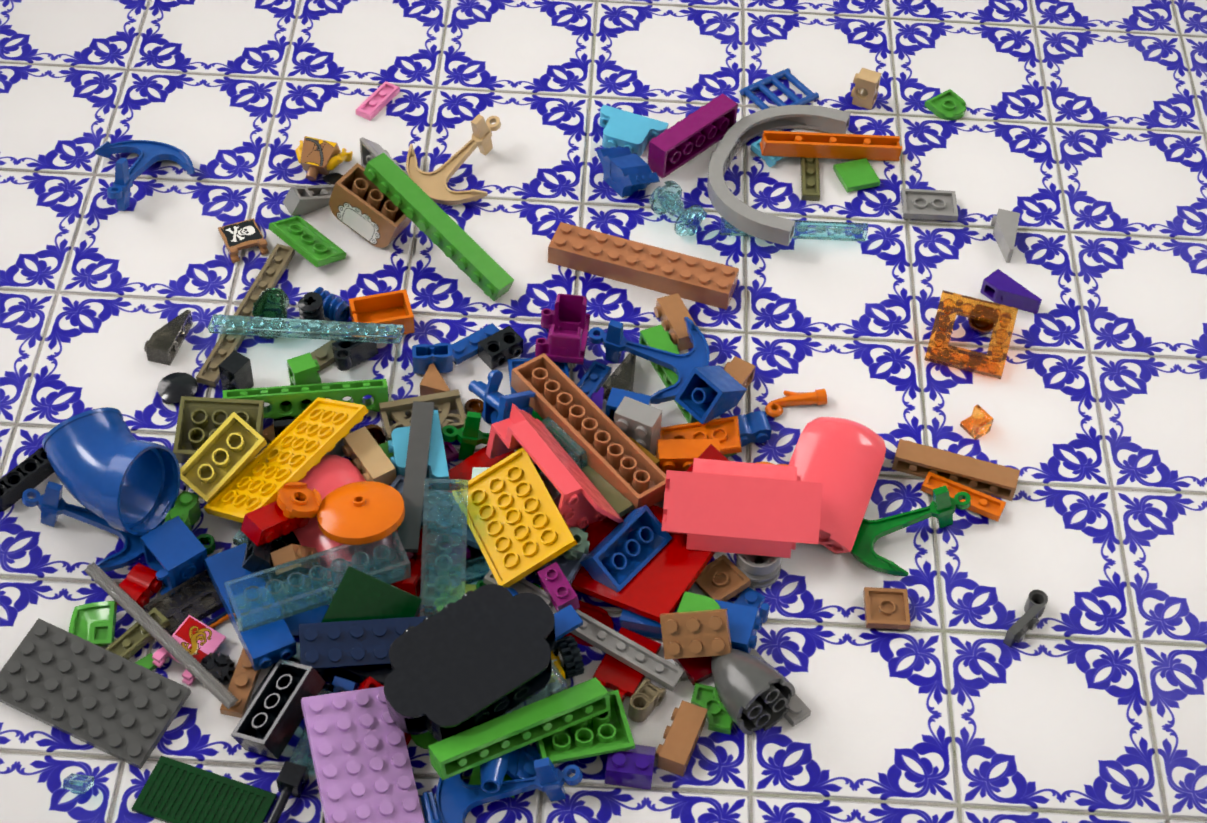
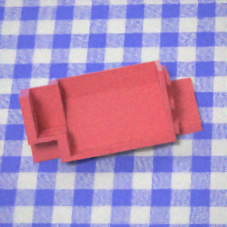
[486,403,624,529]
[661,458,823,558]

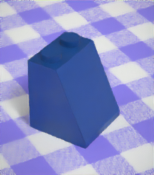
[674,365,747,424]

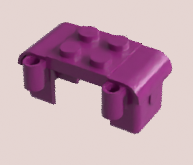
[535,294,590,365]

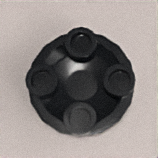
[157,372,198,404]

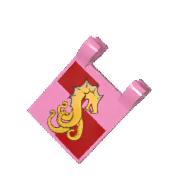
[152,615,226,686]

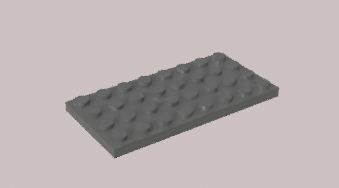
[0,618,191,769]

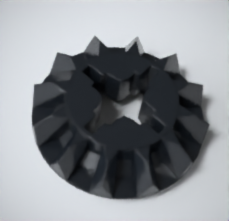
[200,652,235,686]

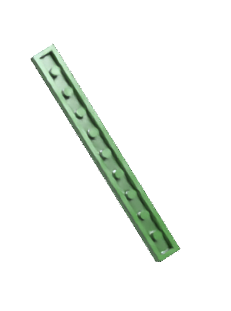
[363,152,514,301]

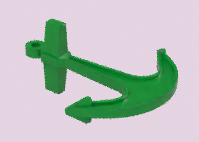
[442,405,571,473]
[850,485,971,576]

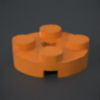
[277,482,322,518]

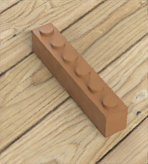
[892,439,1020,501]

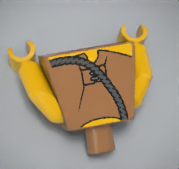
[295,136,353,181]

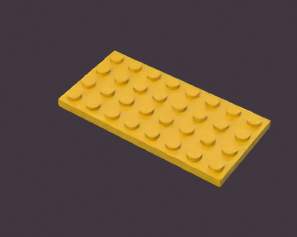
[203,397,369,523]

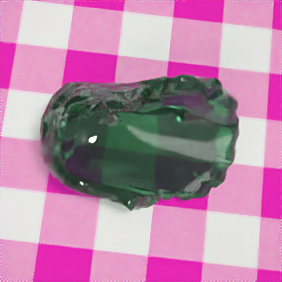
[251,288,289,340]

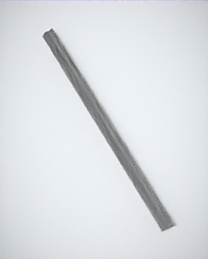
[84,562,238,709]

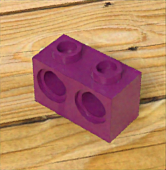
[537,562,580,612]

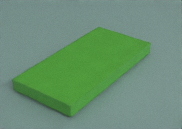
[268,215,346,267]

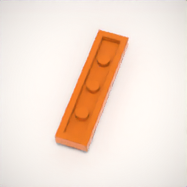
[920,471,1006,522]

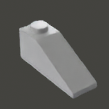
[283,184,335,216]
[991,209,1020,263]

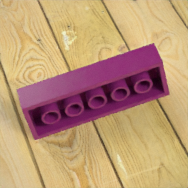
[648,94,738,179]

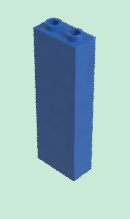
[204,543,297,671]
[619,600,763,654]

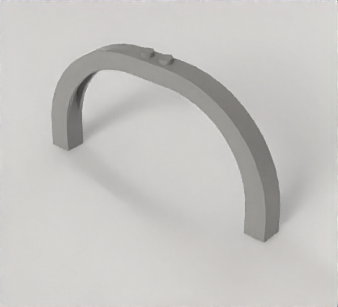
[707,105,851,246]

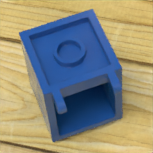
[140,516,209,598]

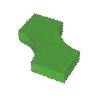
[691,683,733,735]

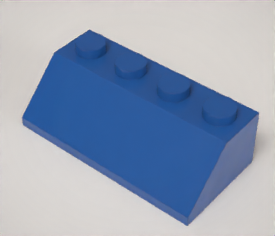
[580,505,672,592]

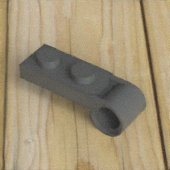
[1003,590,1048,647]

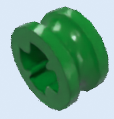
[197,534,216,555]

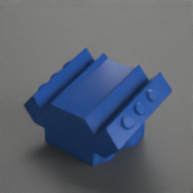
[596,146,660,198]

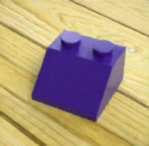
[605,745,656,790]

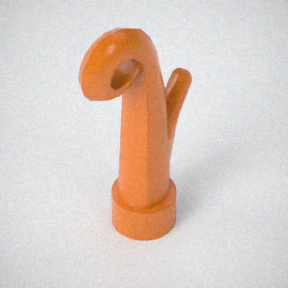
[765,389,827,417]

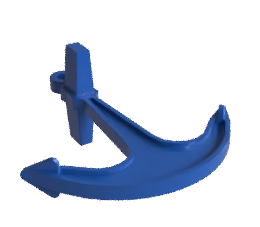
[94,140,195,211]
[589,317,710,404]
[22,481,144,572]
[436,757,583,823]

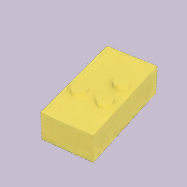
[180,412,268,503]

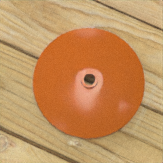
[317,481,405,545]

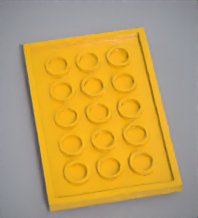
[452,447,577,588]

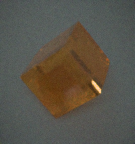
[960,404,994,440]

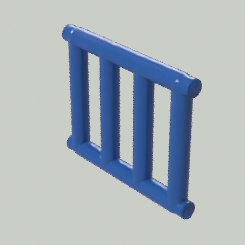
[739,68,819,110]

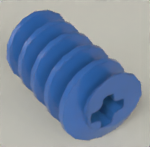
[314,287,350,325]

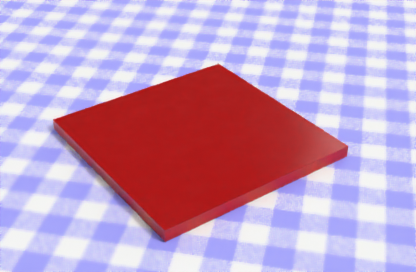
[571,505,715,623]

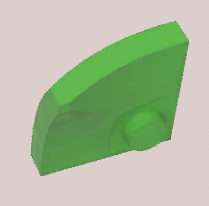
[69,601,117,647]

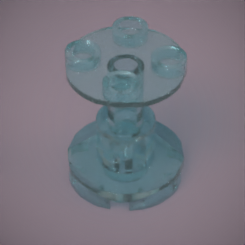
[649,180,707,236]

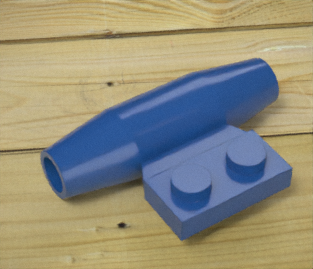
[480,713,541,794]

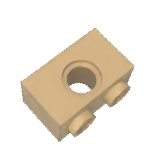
[851,68,882,110]

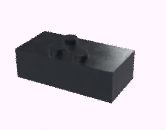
[231,659,326,759]

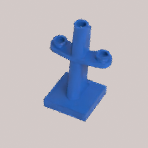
[468,370,536,424]

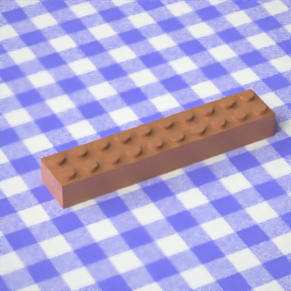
[548,222,739,310]
[511,353,666,511]

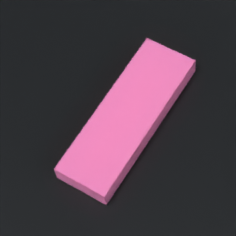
[356,81,400,121]

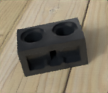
[478,326,523,370]

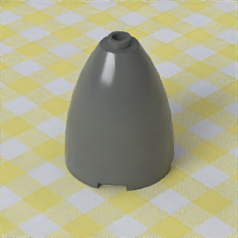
[711,649,795,735]

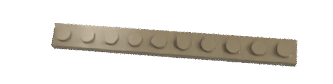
[196,244,295,387]

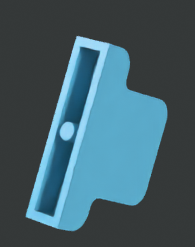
[600,105,669,157]
[388,410,449,489]

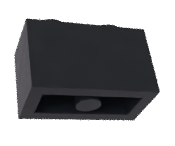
[218,351,254,390]

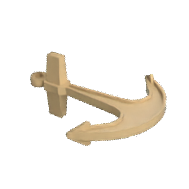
[406,114,501,205]

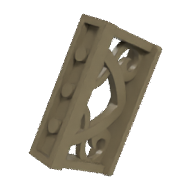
[379,389,466,442]

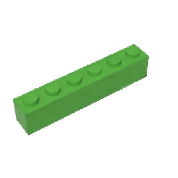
[639,325,699,423]

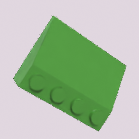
[534,690,635,764]

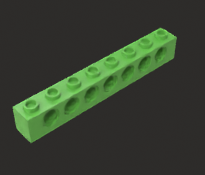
[223,379,388,419]

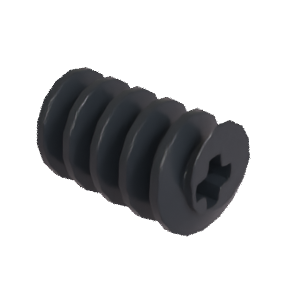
[298,292,325,334]

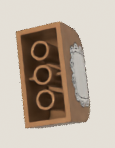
[329,163,411,248]

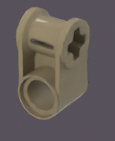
[628,678,666,722]

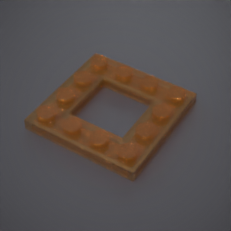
[924,290,1018,379]

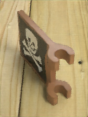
[218,218,269,263]

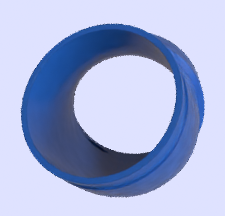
[42,407,180,536]

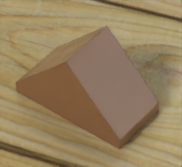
[420,363,450,396]

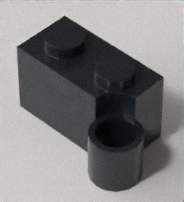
[332,326,378,371]

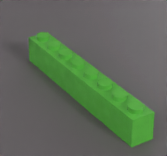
[428,677,611,780]

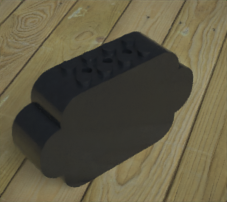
[384,584,555,741]

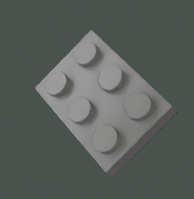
[900,188,958,221]

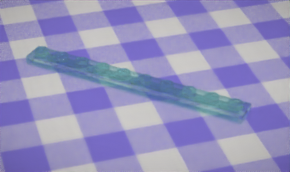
[208,314,404,344]

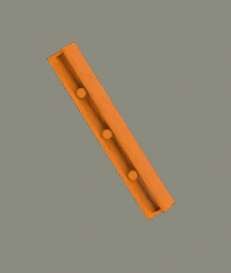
[760,130,902,161]

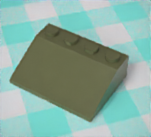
[173,396,264,463]

